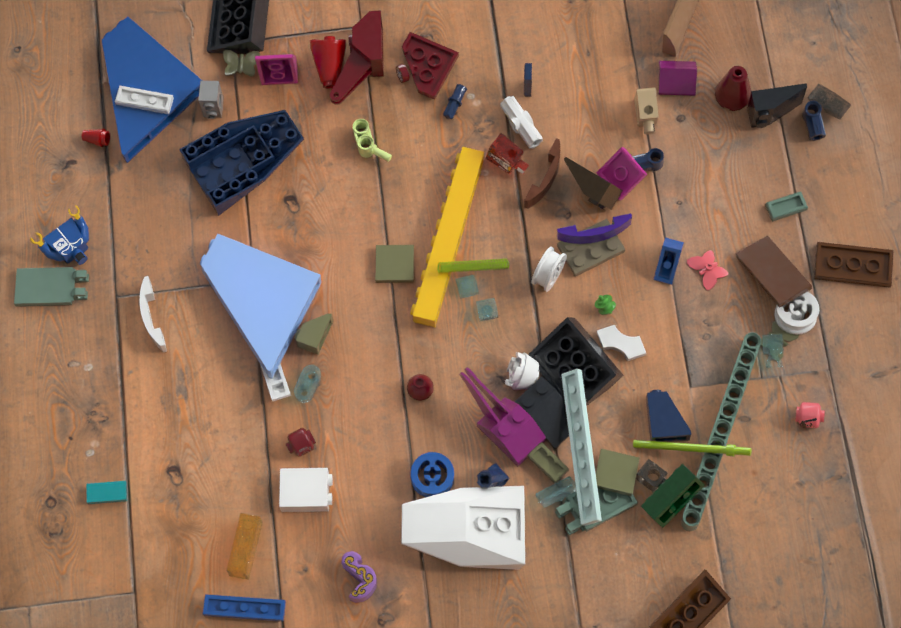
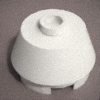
[505,352,539,390]

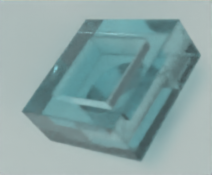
[456,275,479,299]
[476,298,498,321]

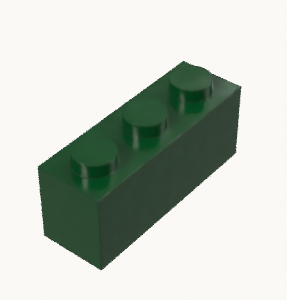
[641,463,705,528]

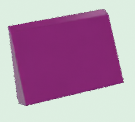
[658,60,697,96]

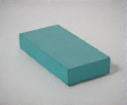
[86,481,127,504]

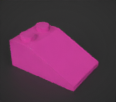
[255,54,298,85]

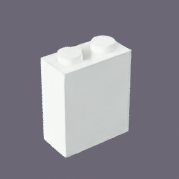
[279,468,333,512]

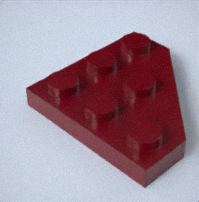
[402,32,459,100]

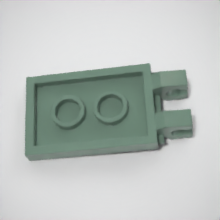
[14,267,89,306]
[555,488,638,535]

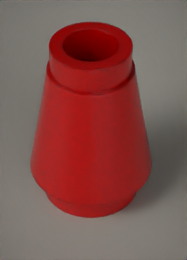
[81,129,111,147]

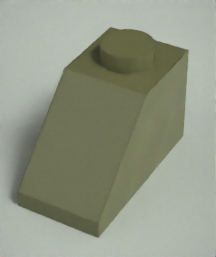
[295,313,333,355]

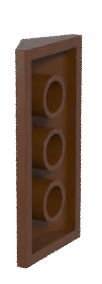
[649,569,731,628]

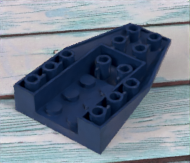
[179,110,304,216]

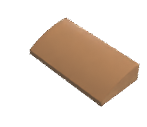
[662,0,699,57]

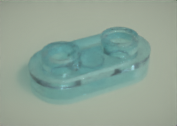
[294,365,321,403]

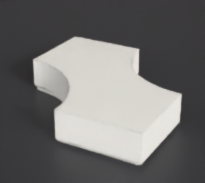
[596,325,646,361]

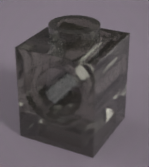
[636,459,668,492]

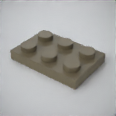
[557,219,625,277]

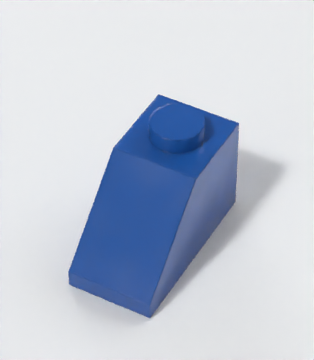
[653,238,684,285]

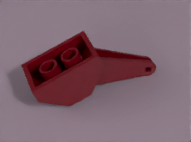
[330,10,384,105]

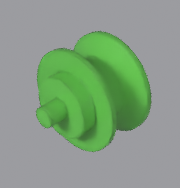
[595,295,616,315]

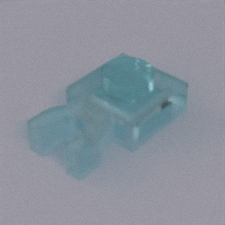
[762,334,784,368]

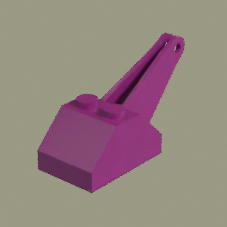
[459,367,546,467]

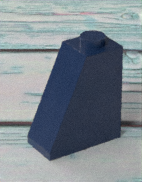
[646,390,691,442]

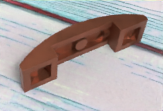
[524,138,561,209]

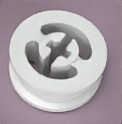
[531,247,567,292]
[774,292,819,335]

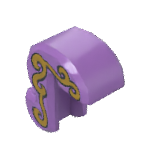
[342,551,377,603]

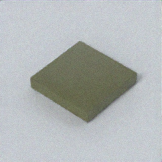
[375,245,414,283]
[596,449,640,496]

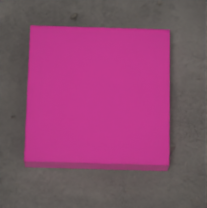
[596,147,647,200]

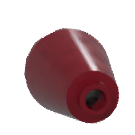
[715,66,752,111]

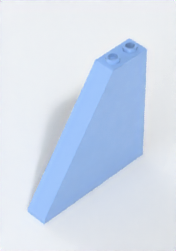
[200,234,321,379]

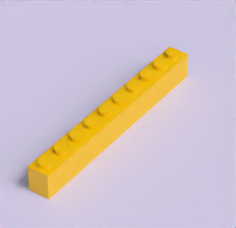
[410,147,484,328]

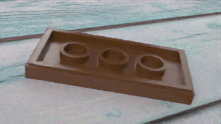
[736,235,812,308]
[814,242,894,288]

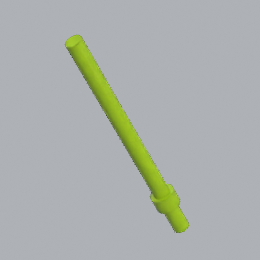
[633,440,752,457]

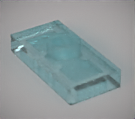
[535,476,576,508]

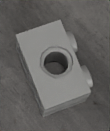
[198,81,224,119]

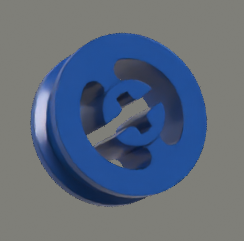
[411,452,454,498]

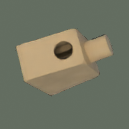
[634,88,659,134]

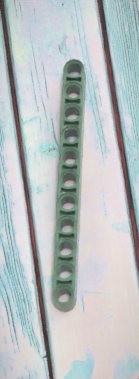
[681,332,761,531]

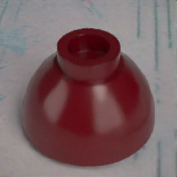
[407,374,434,401]

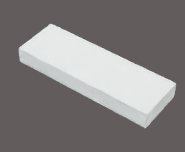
[115,86,174,114]

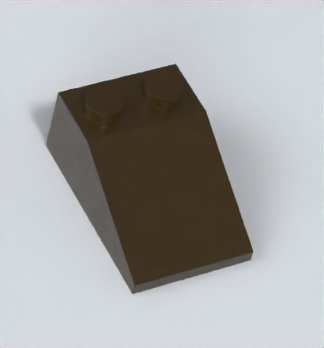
[564,157,623,210]

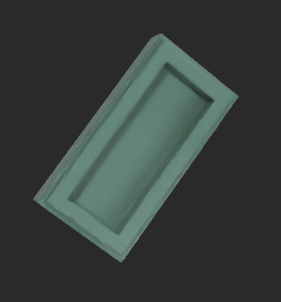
[765,191,808,222]

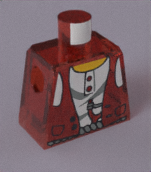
[486,133,529,174]

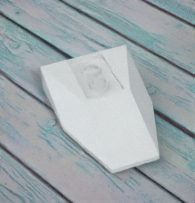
[401,486,525,570]

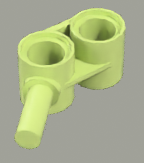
[353,119,392,162]

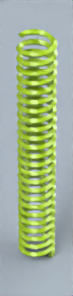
[437,258,509,273]

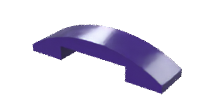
[557,213,632,244]

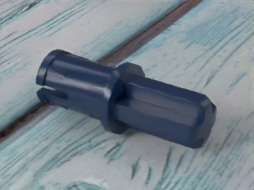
[443,84,467,119]

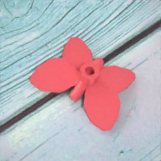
[687,250,728,290]

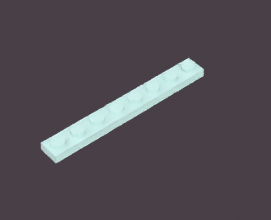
[561,369,602,526]

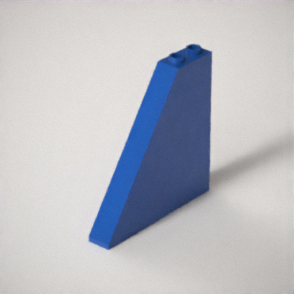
[102,16,203,163]

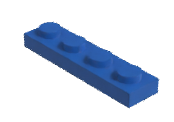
[203,594,286,622]

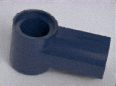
[802,101,826,141]
[632,148,664,171]
[477,463,510,488]

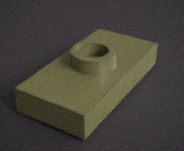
[527,442,569,484]

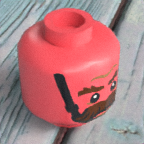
[796,402,825,429]

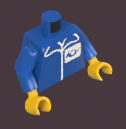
[30,205,89,265]

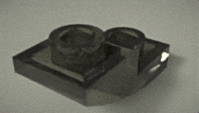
[807,84,851,120]

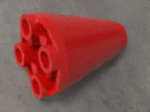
[310,36,346,89]

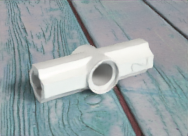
[500,96,543,148]

